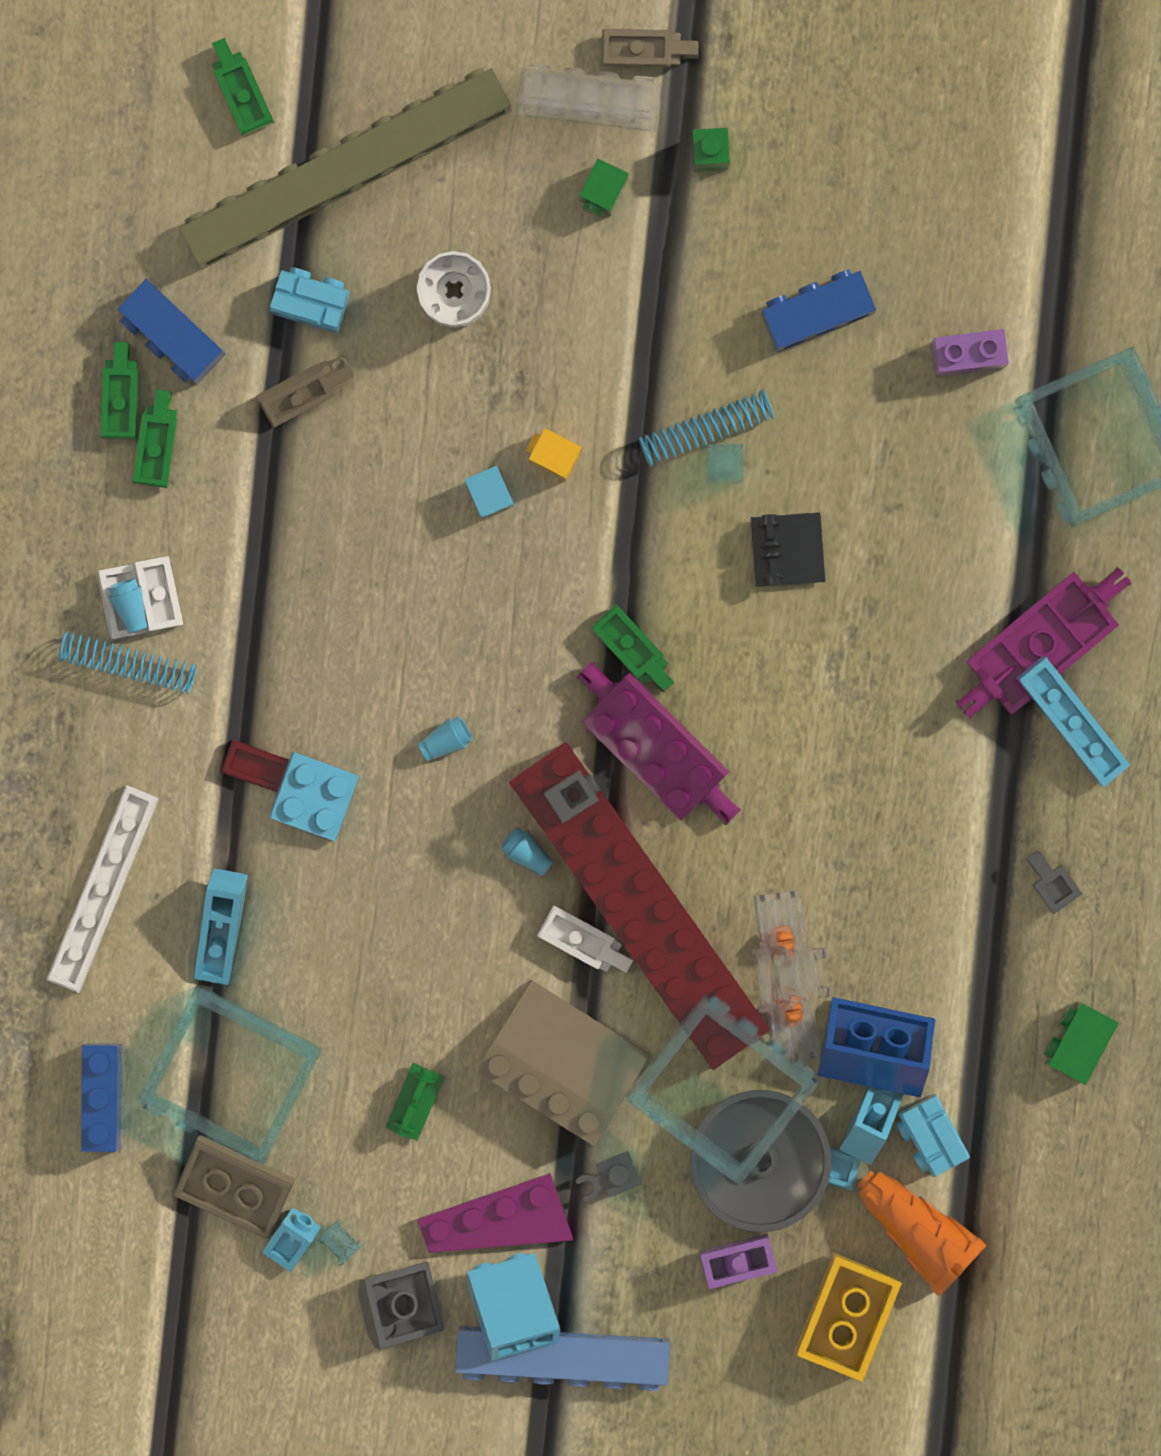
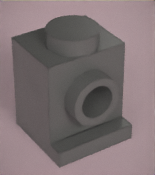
[544,770,601,823]

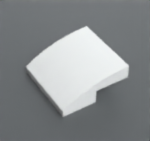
[96,556,183,640]

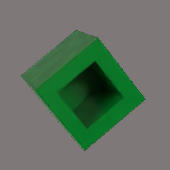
[692,128,730,171]
[579,158,629,217]

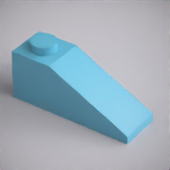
[194,868,248,985]

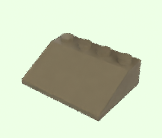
[475,980,650,1147]

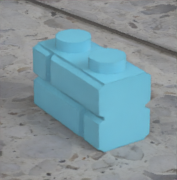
[269,267,350,334]
[896,1094,970,1177]

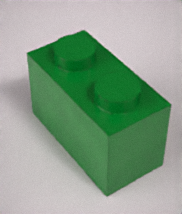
[1043,1002,1119,1085]

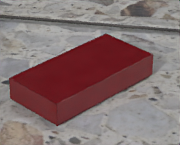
[221,739,289,792]

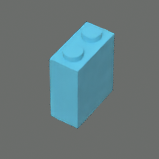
[467,1253,560,1361]

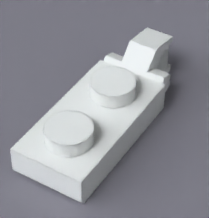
[537,905,634,973]

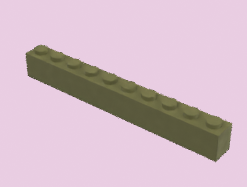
[180,68,512,270]

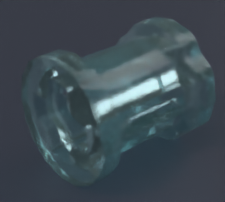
[316,1219,363,1266]

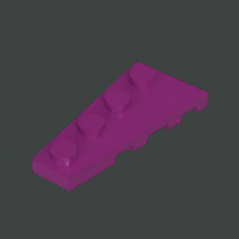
[417,1172,573,1253]

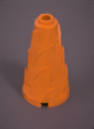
[857,1171,987,1297]

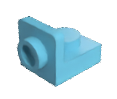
[262,1208,321,1272]

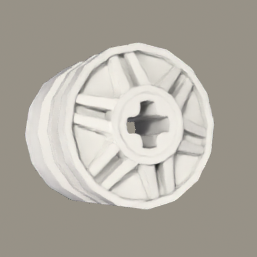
[417,251,491,328]

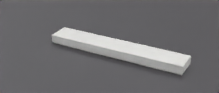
[46,785,160,993]

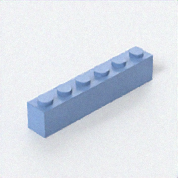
[455,1326,670,1391]

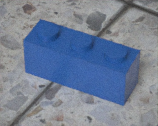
[761,269,876,353]
[117,279,226,385]
[81,1043,122,1152]

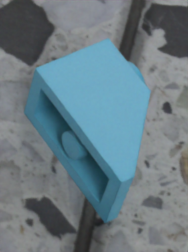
[839,1087,904,1165]

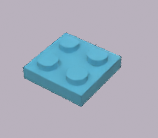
[268,751,359,841]

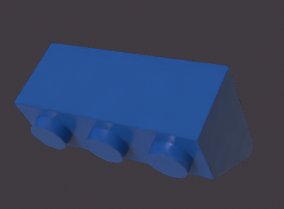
[817,997,935,1098]

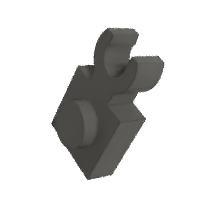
[575,1151,642,1201]

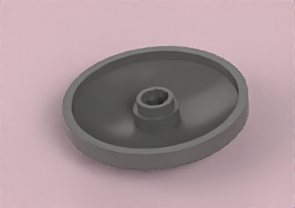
[690,1090,831,1232]

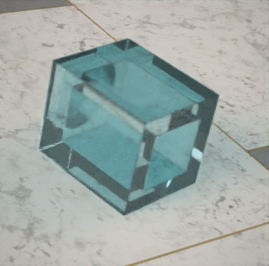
[707,444,743,483]

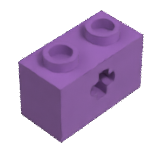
[931,329,1009,377]
[699,1233,778,1289]

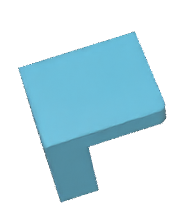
[465,466,514,517]

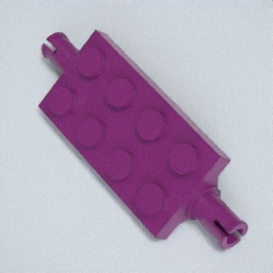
[956,567,1132,719]
[576,662,741,826]

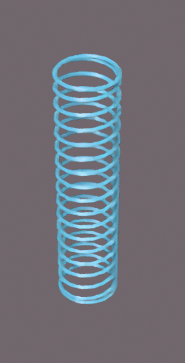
[639,390,774,467]
[58,631,196,694]

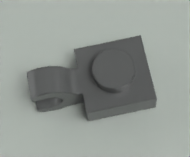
[1025,850,1082,914]

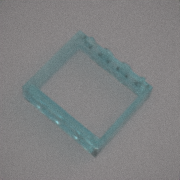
[1013,346,1161,528]
[138,985,324,1164]
[626,994,818,1186]

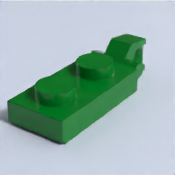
[212,38,275,137]
[100,342,139,440]
[132,389,178,489]
[591,604,674,692]

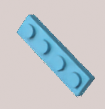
[1016,656,1130,787]

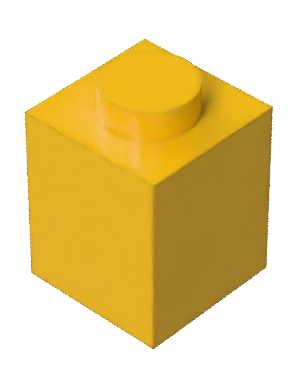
[526,428,582,481]

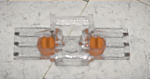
[752,890,832,1064]

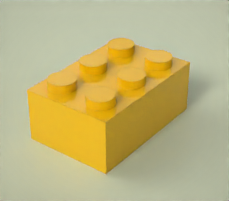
[794,1252,902,1382]

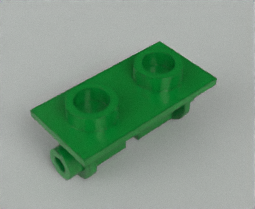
[385,1063,445,1141]

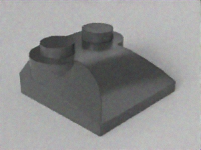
[358,1262,444,1349]

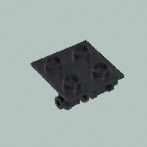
[751,512,826,587]

